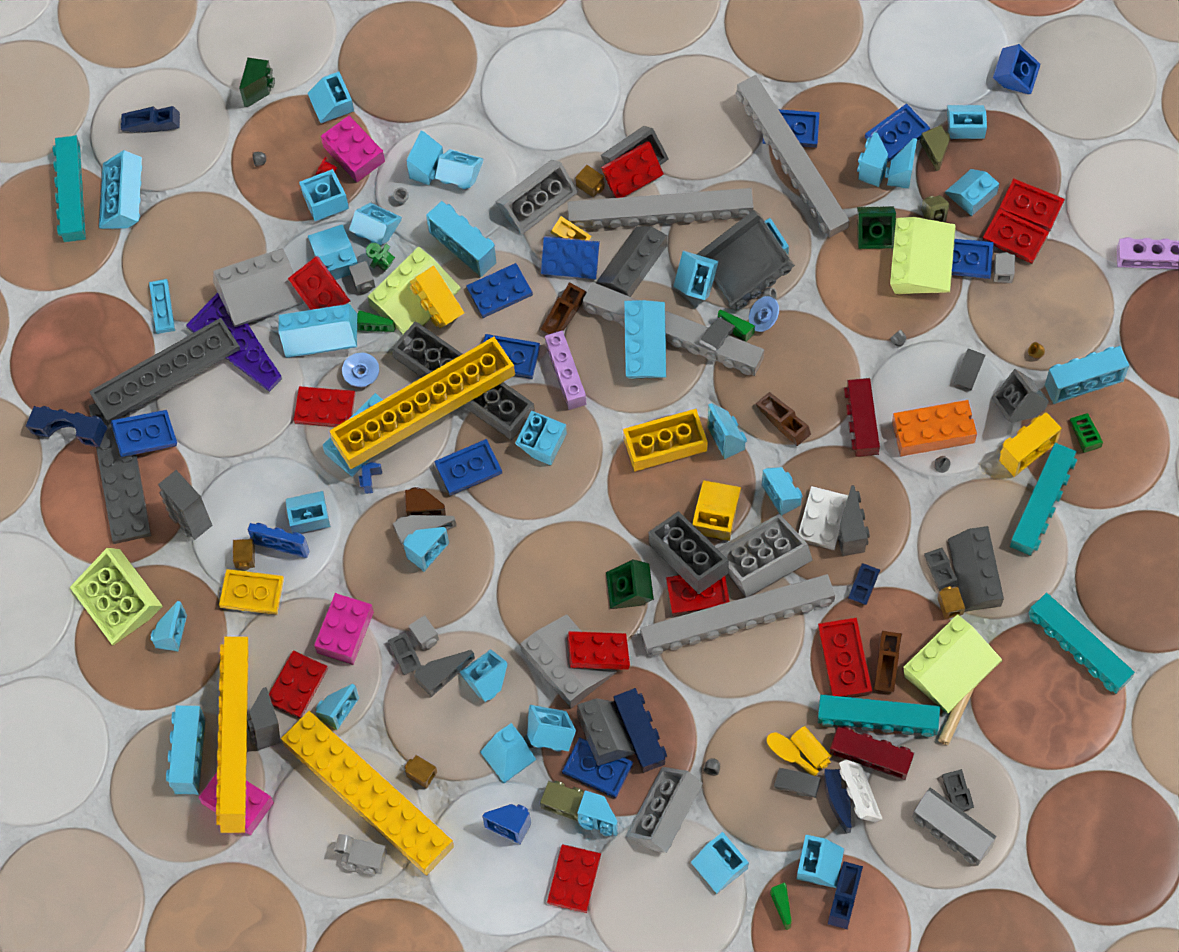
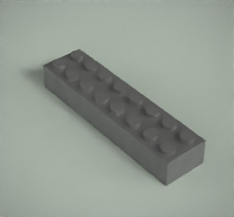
[392,321,535,440]

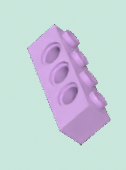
[1117,237,1179,269]
[545,330,587,410]

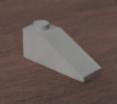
[393,515,456,549]

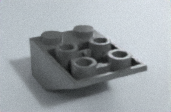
[838,485,870,556]

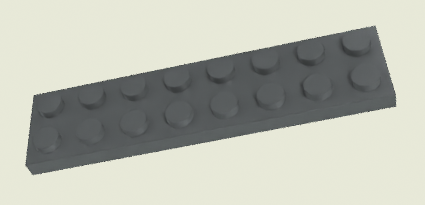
[89,318,240,424]
[89,403,151,544]

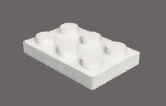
[798,486,848,550]
[839,760,882,823]

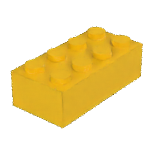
[623,409,708,472]

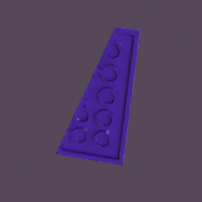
[186,292,282,392]

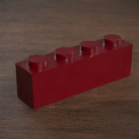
[844,378,880,457]
[829,727,914,780]

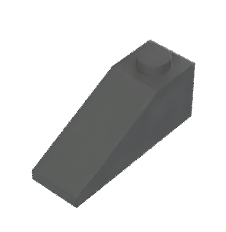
[414,650,475,697]

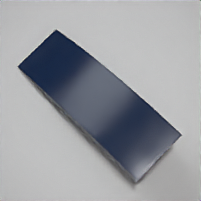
[121,106,180,132]
[824,769,852,833]
[828,861,863,930]

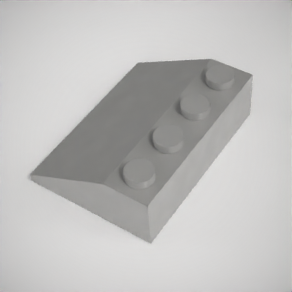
[213,248,304,327]
[717,514,812,597]
[520,615,617,708]

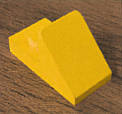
[550,216,592,240]

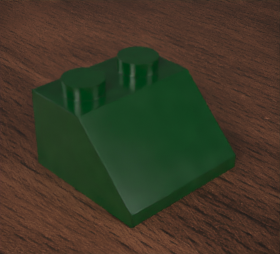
[239,57,275,107]
[857,206,896,249]
[606,559,654,609]

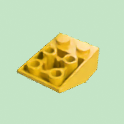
[692,480,741,541]

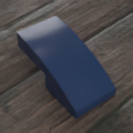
[848,563,880,605]

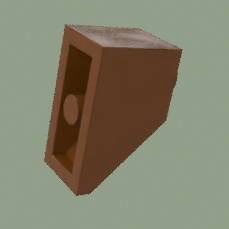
[405,487,446,517]

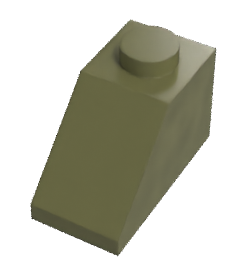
[920,125,950,171]
[921,195,949,223]

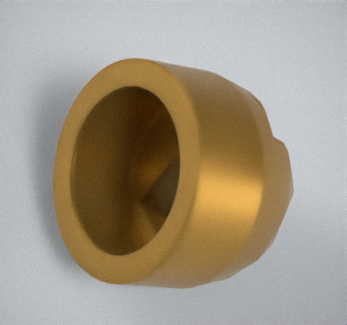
[1028,342,1045,359]

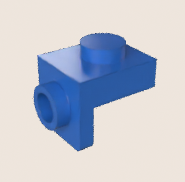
[359,462,383,494]

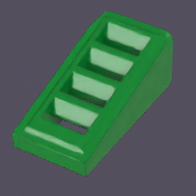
[717,309,755,342]
[357,310,395,332]
[1070,413,1103,453]
[770,882,792,930]

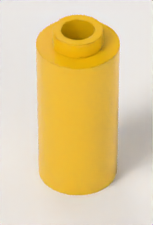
[790,726,832,770]

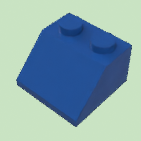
[993,44,1041,94]
[482,804,531,845]

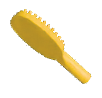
[767,732,819,776]

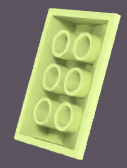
[890,217,956,294]
[367,246,461,334]
[70,548,163,645]
[904,614,1002,714]

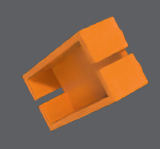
[892,400,977,457]

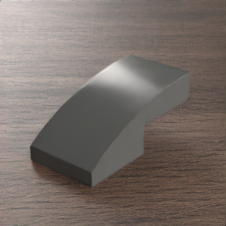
[699,318,735,351]
[954,348,986,390]
[924,548,958,591]
[388,632,421,675]
[774,768,821,798]
[942,769,974,811]

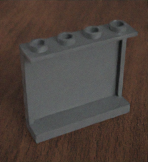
[696,210,795,310]

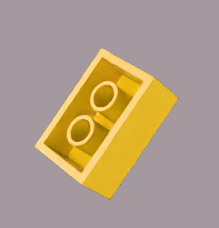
[410,266,465,328]
[999,412,1062,477]

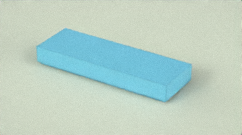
[149,279,175,334]

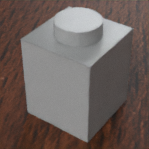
[994,253,1015,283]
[349,261,375,294]
[409,615,439,650]

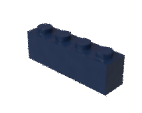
[614,688,668,773]

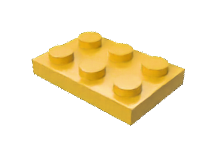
[219,569,284,615]

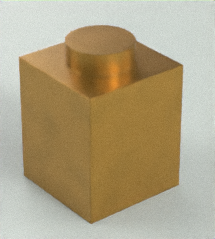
[575,165,605,198]
[233,539,255,570]
[937,587,965,620]
[405,755,438,789]

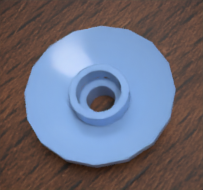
[749,296,779,332]
[342,352,379,387]

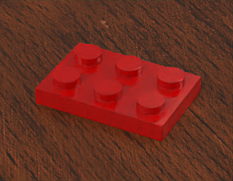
[601,141,664,198]
[1000,178,1065,232]
[982,208,1049,264]
[288,256,351,310]
[294,386,356,427]
[666,575,730,616]
[567,631,630,670]
[269,650,329,719]
[547,844,601,913]

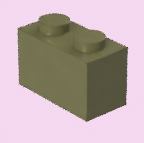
[540,781,584,821]

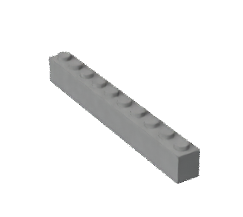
[735,75,849,238]
[568,188,754,230]
[583,282,764,376]
[640,574,835,656]

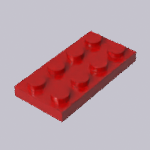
[818,617,872,697]

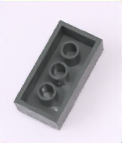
[158,470,213,540]
[648,511,729,594]

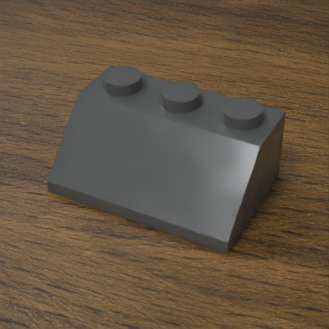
[601,126,669,165]
[992,369,1049,423]
[247,687,281,750]
[577,698,635,766]

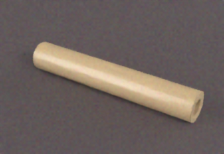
[938,689,974,745]

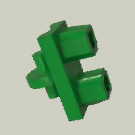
[365,243,395,272]

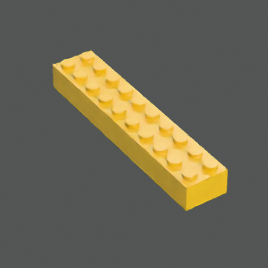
[329,337,515,469]
[216,637,249,833]
[281,711,454,876]

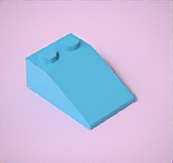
[308,224,358,280]
[707,403,747,459]

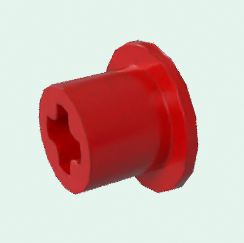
[315,157,338,176]

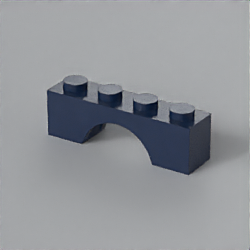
[26,406,107,447]

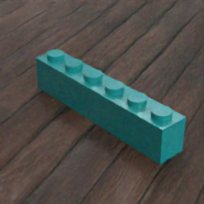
[53,135,86,242]
[1009,443,1078,556]
[1028,592,1135,694]
[818,695,940,737]

